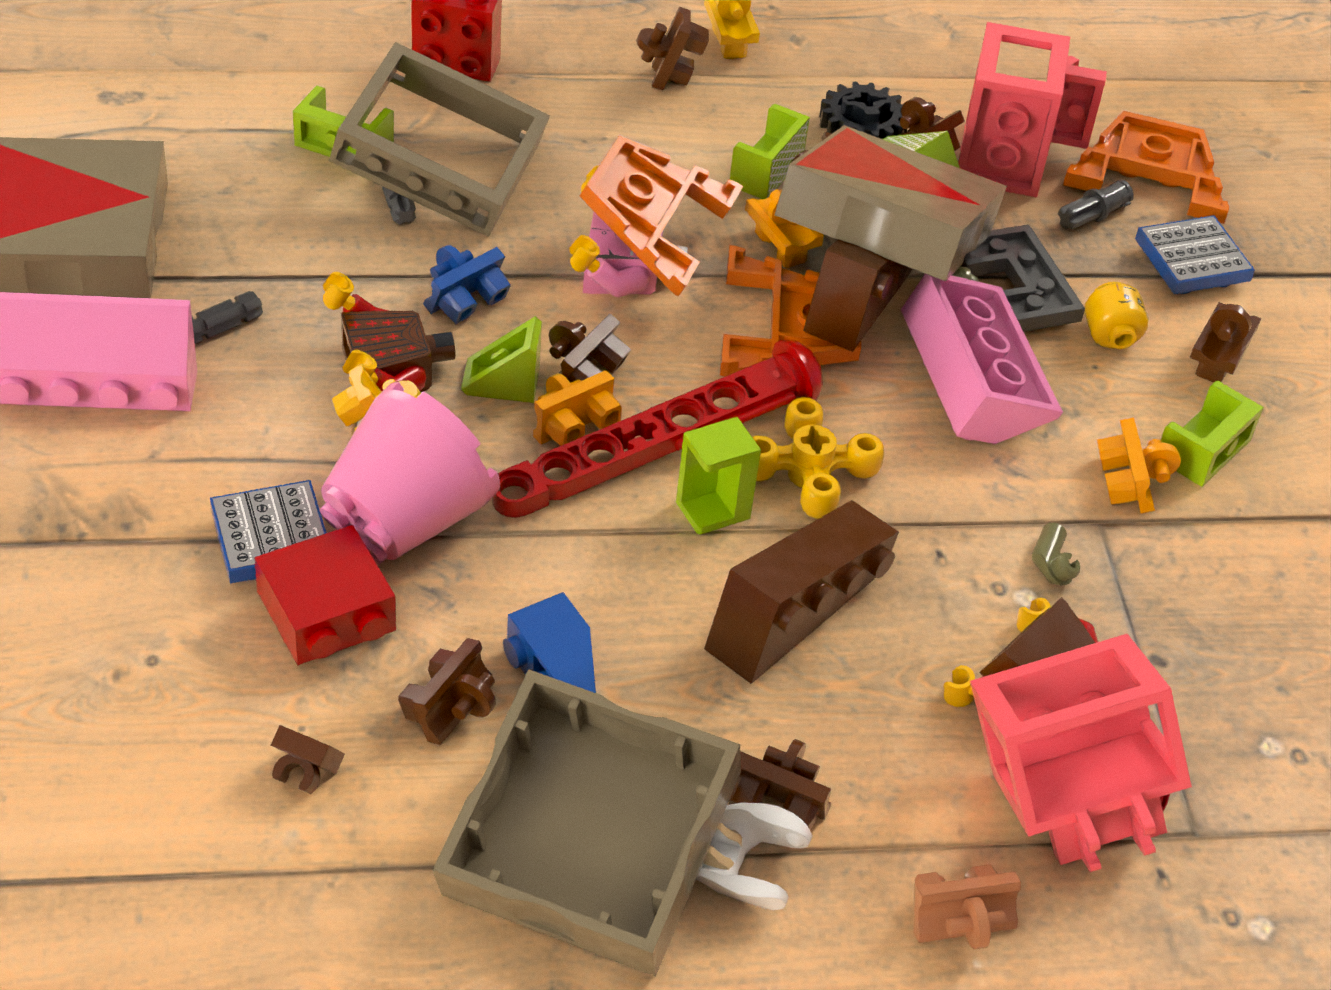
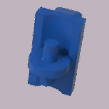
[423,245,511,324]

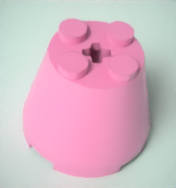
[320,382,500,565]

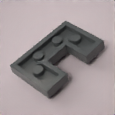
[960,224,1085,332]

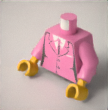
[569,166,688,297]

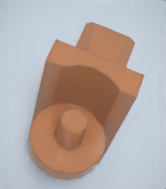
[913,864,1021,949]

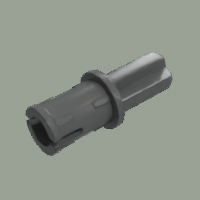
[1058,180,1134,229]

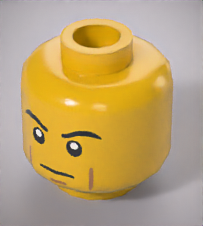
[1084,281,1149,349]

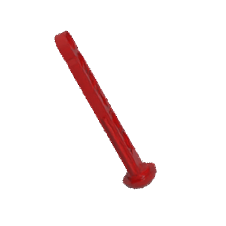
[492,340,823,518]

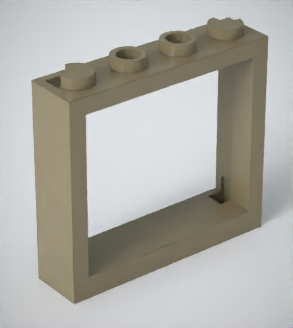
[329,42,550,236]

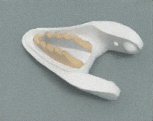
[696,803,812,910]

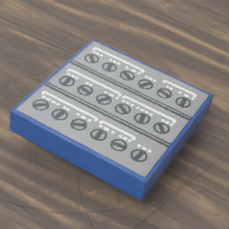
[1135,215,1255,294]
[210,480,327,584]

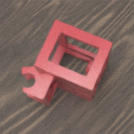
[958,22,1107,198]
[970,634,1192,872]

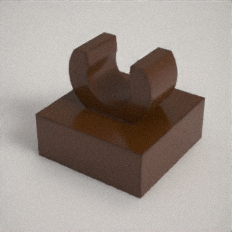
[270,725,345,794]

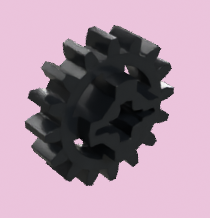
[819,81,907,139]

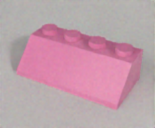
[901,274,1063,444]
[0,292,197,411]

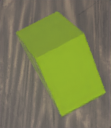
[461,316,542,403]

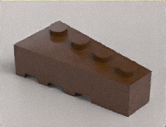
[803,239,914,352]
[704,500,899,684]

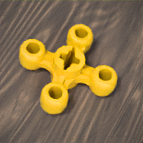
[752,397,884,519]

